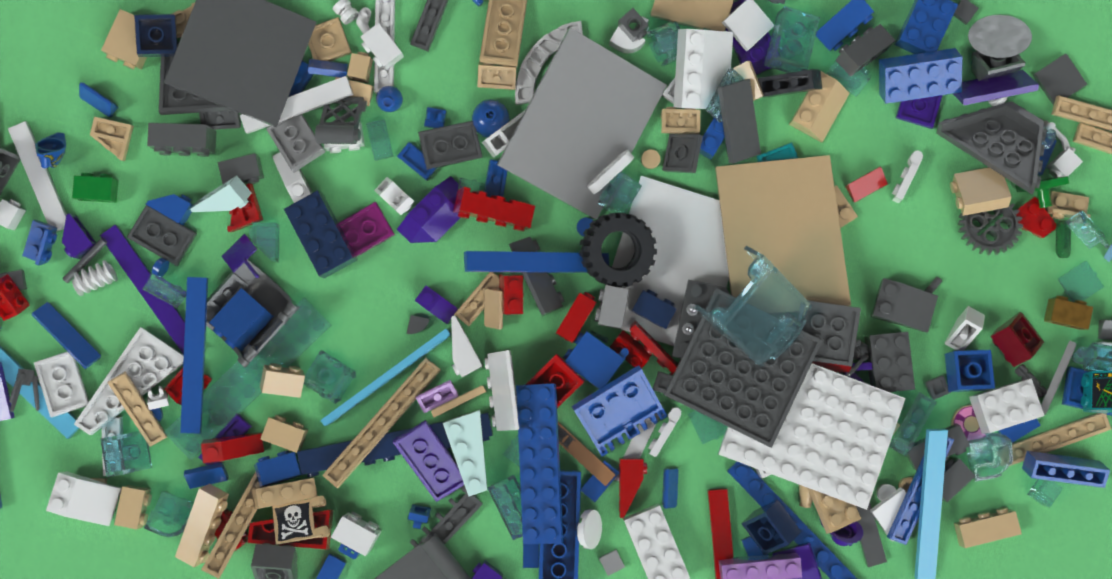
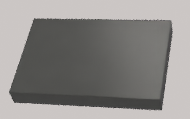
[418,121,482,170]
[127,205,197,266]

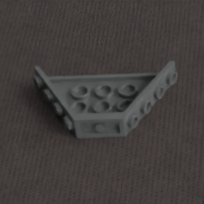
[937,101,1047,195]

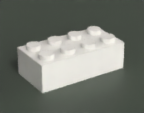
[623,504,690,579]

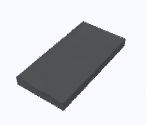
[718,79,761,164]

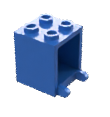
[563,331,629,389]

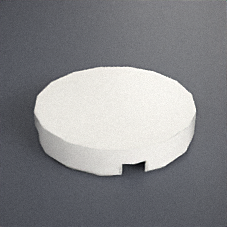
[577,509,602,549]

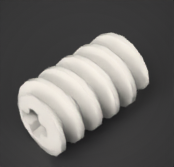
[72,260,118,296]

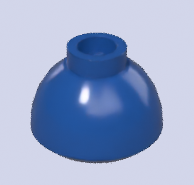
[376,86,403,112]

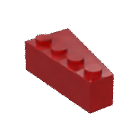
[453,187,535,232]
[247,510,334,549]

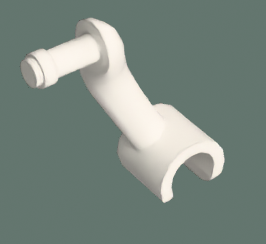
[1043,120,1076,152]

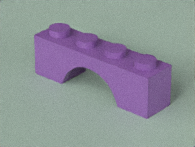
[719,553,802,579]

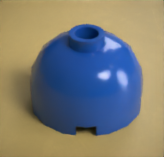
[472,99,510,138]

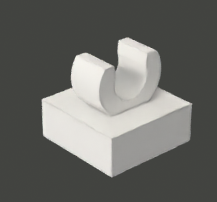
[147,386,169,410]

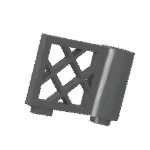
[315,97,367,144]

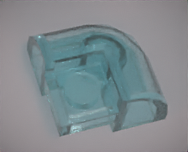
[967,433,1013,482]
[144,491,194,537]

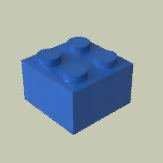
[945,350,995,392]

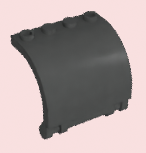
[206,259,300,367]

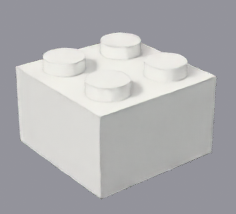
[331,512,382,556]

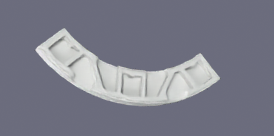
[515,21,583,105]

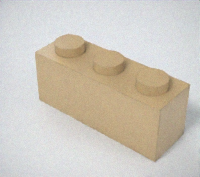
[252,478,317,509]
[954,507,1022,548]

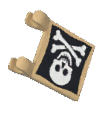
[272,496,330,545]

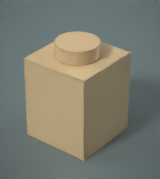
[347,52,373,83]

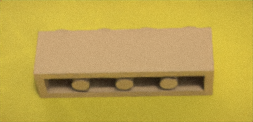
[175,484,229,567]

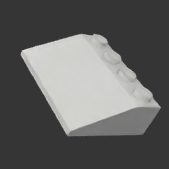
[673,29,733,109]
[484,350,520,431]

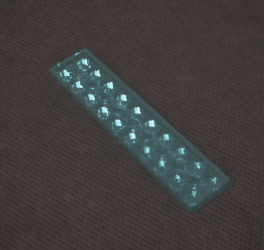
[164,298,332,460]

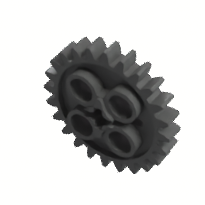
[958,203,1023,256]

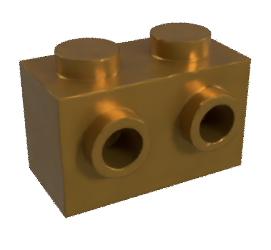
[1044,296,1093,330]

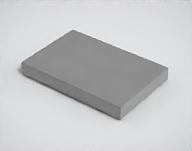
[266,114,326,173]

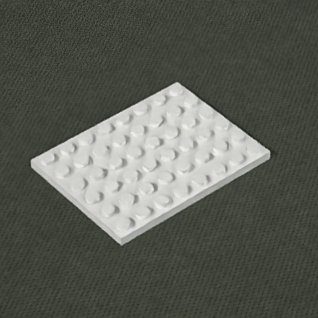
[718,364,905,510]

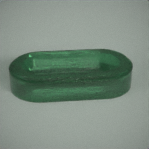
[1056,220,1071,258]

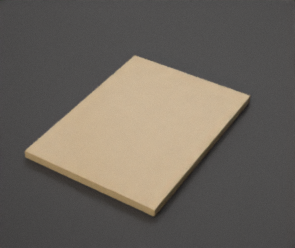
[715,155,851,314]

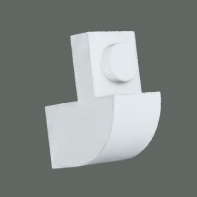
[609,16,650,54]
[374,177,414,215]

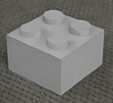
[595,285,629,329]

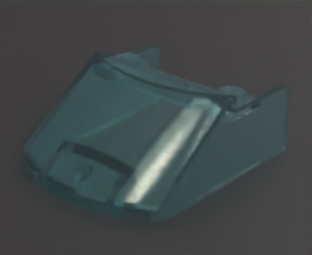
[694,246,812,367]

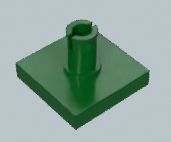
[1016,176,1069,208]

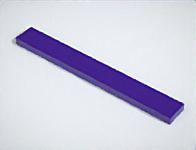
[99,225,185,355]

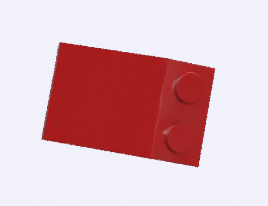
[525,354,585,408]

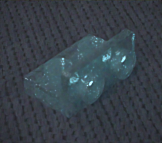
[826,61,871,97]
[143,273,186,308]

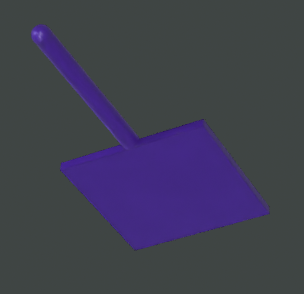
[221,234,259,278]

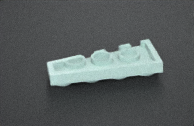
[443,410,487,496]

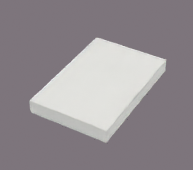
[34,352,89,418]

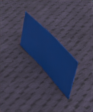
[523,544,539,568]

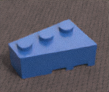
[814,0,874,51]

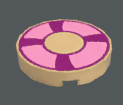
[951,405,988,443]

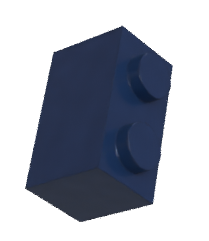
[631,289,677,329]

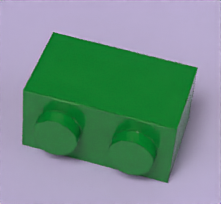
[72,173,119,203]

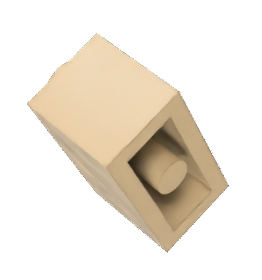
[260,363,305,398]
[261,415,308,453]
[114,485,152,529]

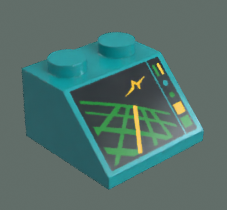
[1081,371,1112,414]

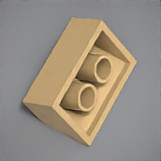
[789,71,850,143]

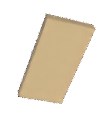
[480,0,527,67]
[650,0,734,31]

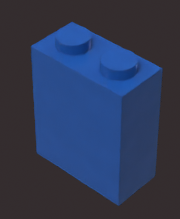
[209,288,274,351]

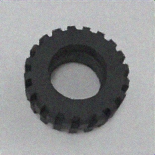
[579,213,657,287]

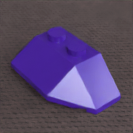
[397,176,462,243]

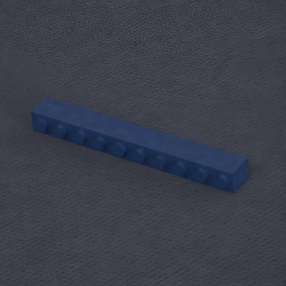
[297,412,493,477]

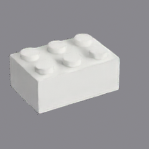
[969,378,1044,434]

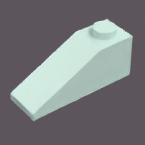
[190,175,252,212]

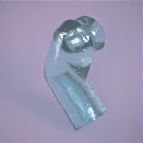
[1041,129,1056,149]

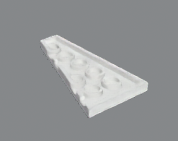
[74,327,184,435]

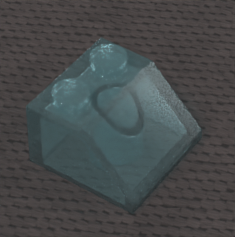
[100,431,152,477]

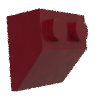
[990,312,1044,367]

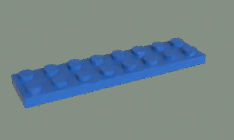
[516,384,563,544]

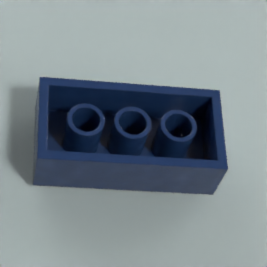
[284,190,358,278]

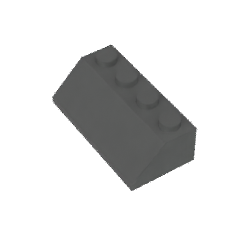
[509,237,565,317]

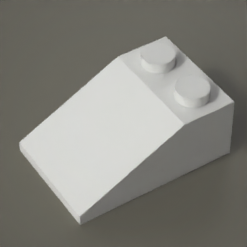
[46,471,122,526]

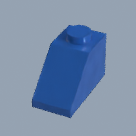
[146,194,193,225]

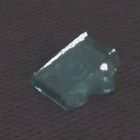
[304,350,356,404]

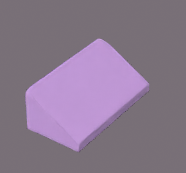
[416,380,459,413]

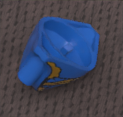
[35,132,66,168]

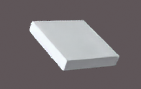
[722,0,775,51]
[870,487,919,541]

